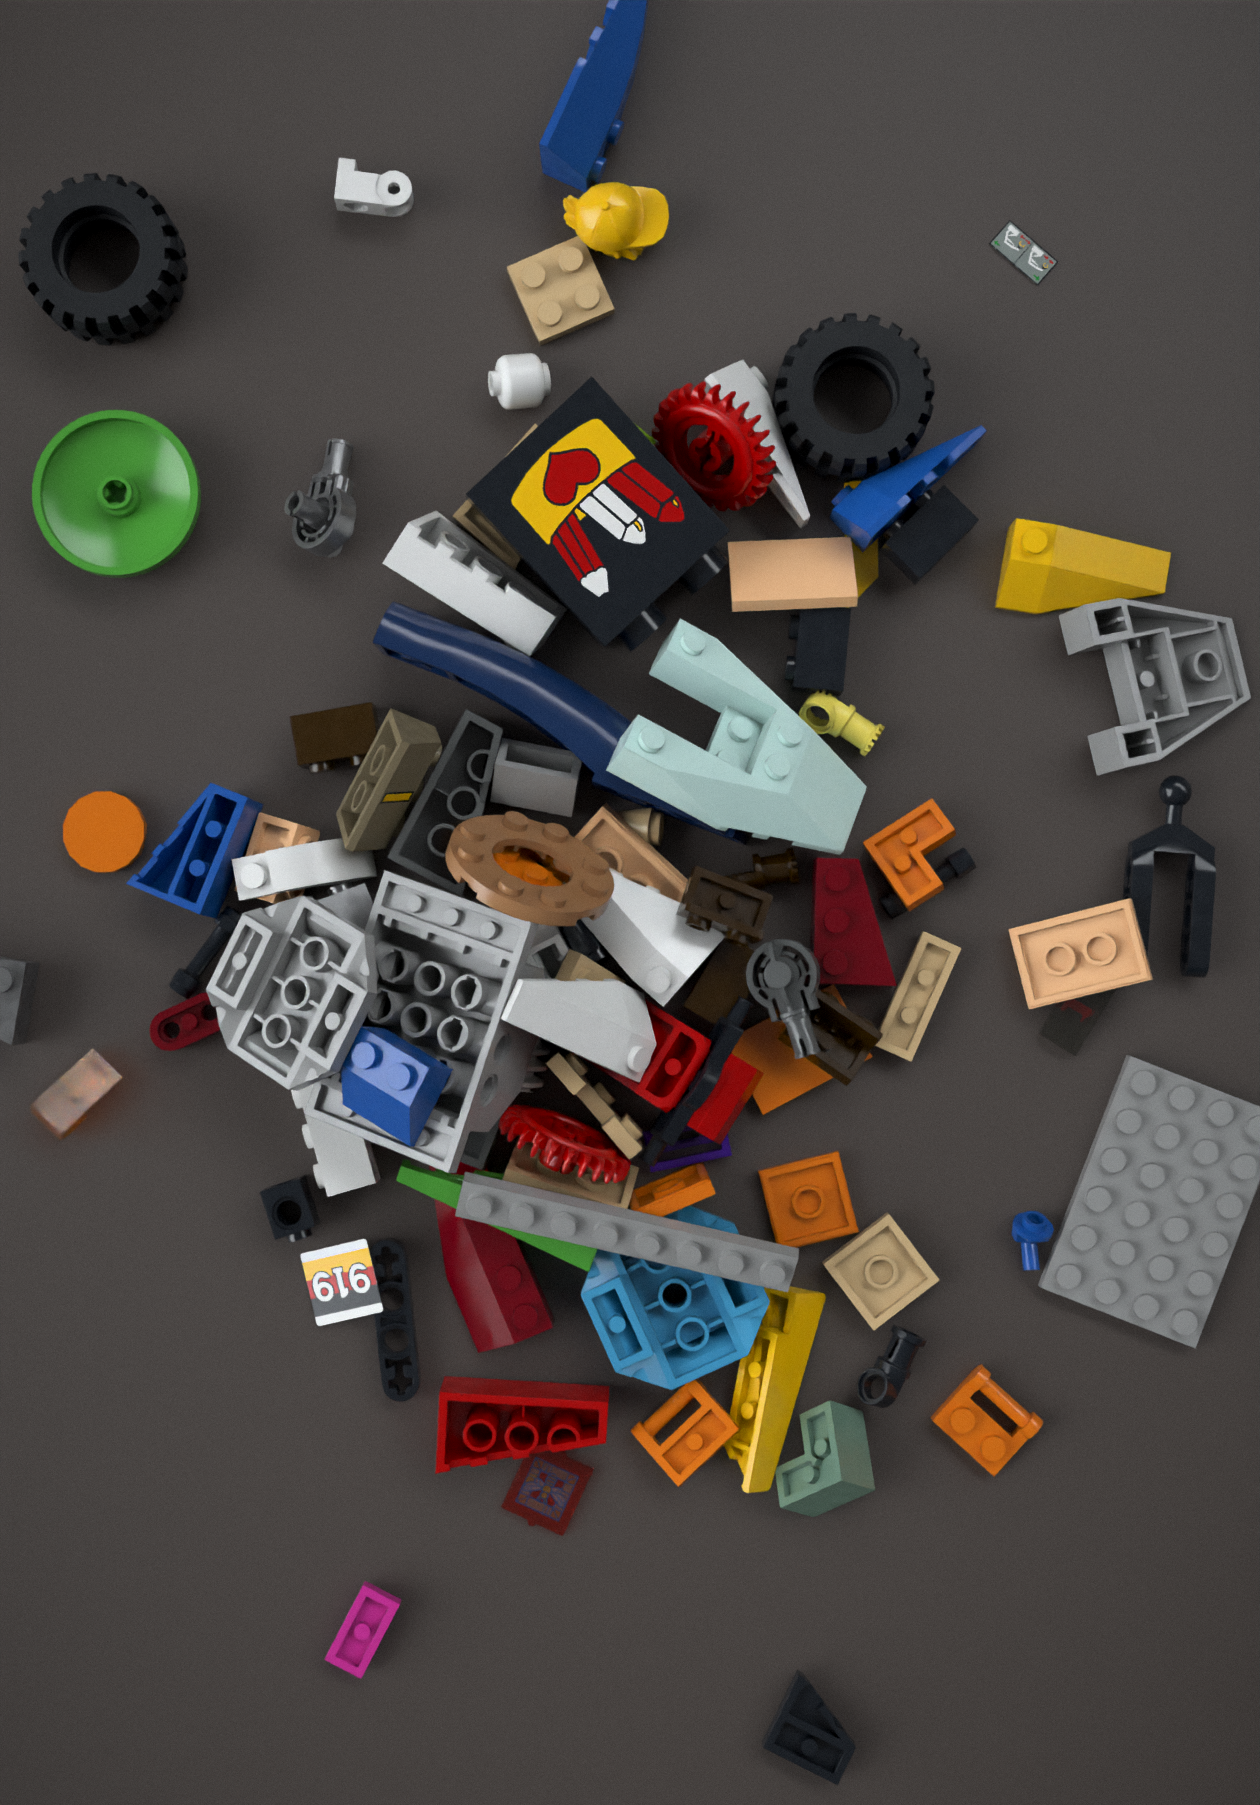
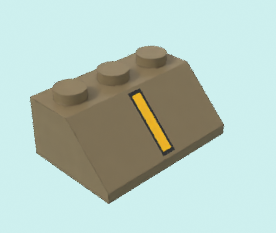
[336,708,442,852]

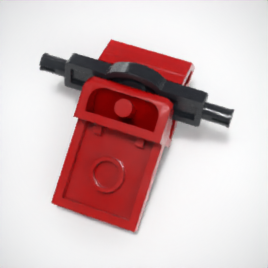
[581,996,764,1167]

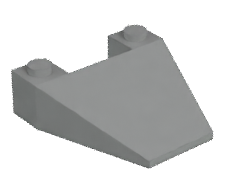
[1059,598,1251,776]

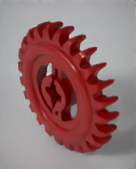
[651,381,776,512]
[498,1105,631,1184]

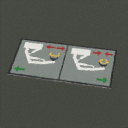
[989,220,1058,286]

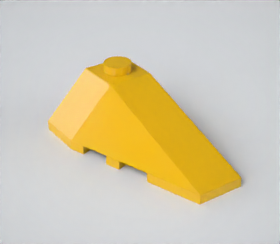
[995,518,1171,615]

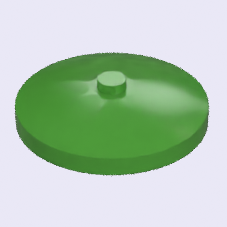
[32,410,201,578]

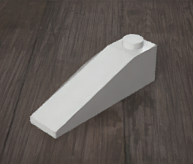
[704,359,810,529]
[563,867,726,1007]
[500,979,657,1083]

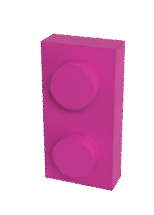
[324,1581,402,1679]

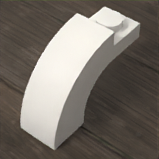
[231,838,377,901]

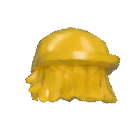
[563,182,669,261]

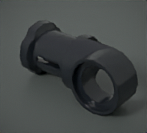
[856,1324,927,1408]

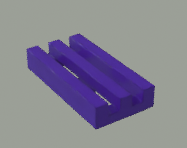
[643,1125,732,1172]

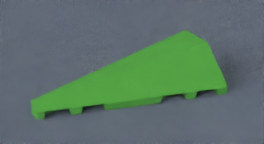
[396,1159,597,1272]

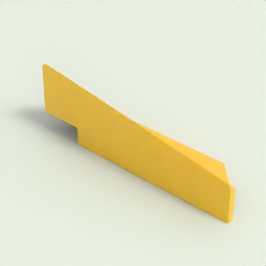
[724,1286,826,1493]

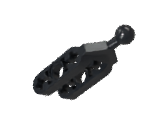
[1122,775,1216,978]

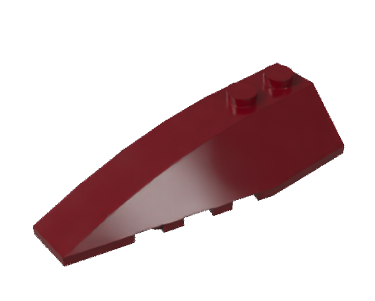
[429,1162,555,1353]

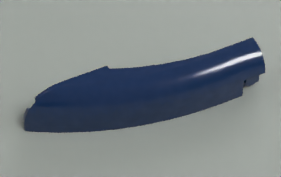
[373,601,749,846]

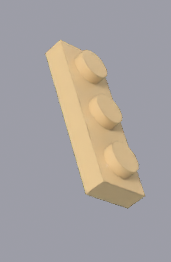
[875,931,961,1062]

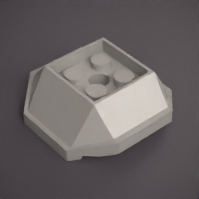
[206,896,379,1091]

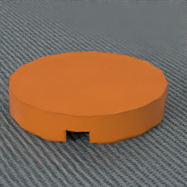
[63,791,147,873]

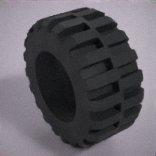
[18,173,188,346]
[772,313,935,483]

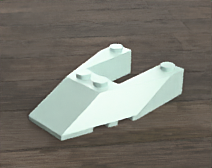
[606,619,867,855]

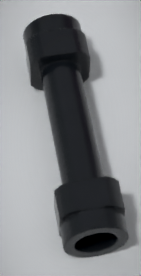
[879,847,976,920]
[169,905,242,999]

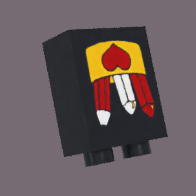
[466,376,730,652]

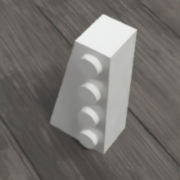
[382,511,567,656]

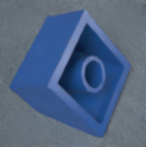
[341,1026,453,1147]

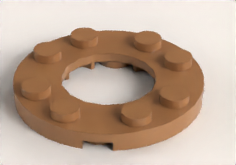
[445,811,614,926]

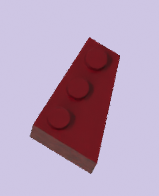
[809,858,897,986]

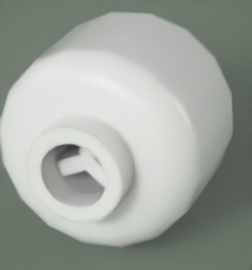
[488,353,551,410]

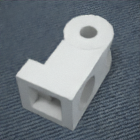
[334,158,414,217]

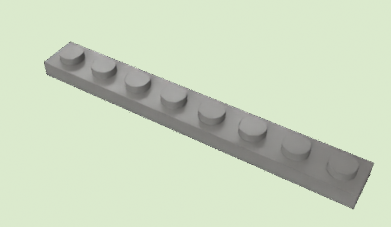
[455,1172,799,1292]

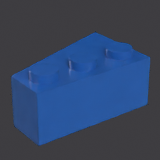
[126,783,264,918]

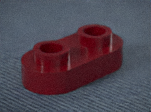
[149,992,221,1051]

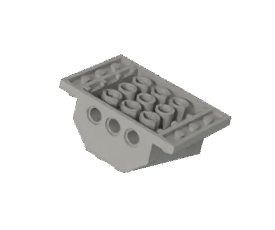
[304,870,544,1173]

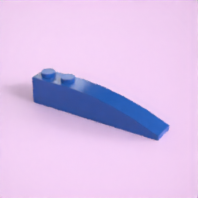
[539,0,649,192]

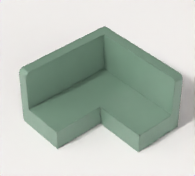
[775,1400,875,1517]

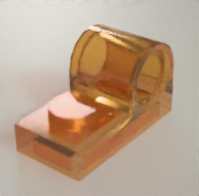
[30,1048,122,1141]

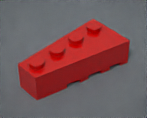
[435,1376,610,1474]

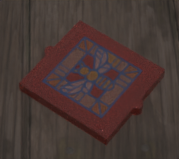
[501,1450,594,1536]

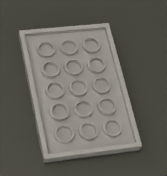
[1038,1055,1260,1348]

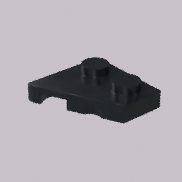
[762,1670,856,1785]

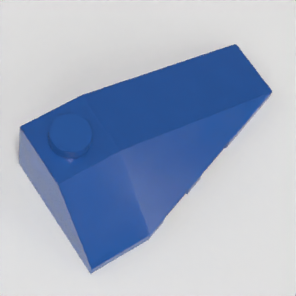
[829,425,987,552]

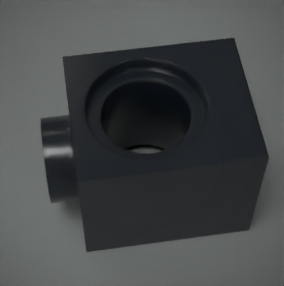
[260,1175,321,1243]

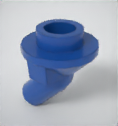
[1011,1211,1054,1271]

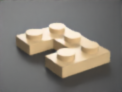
[546,1049,643,1160]

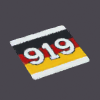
[301,1239,383,1326]

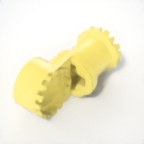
[799,691,885,757]

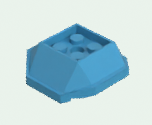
[581,1205,770,1390]

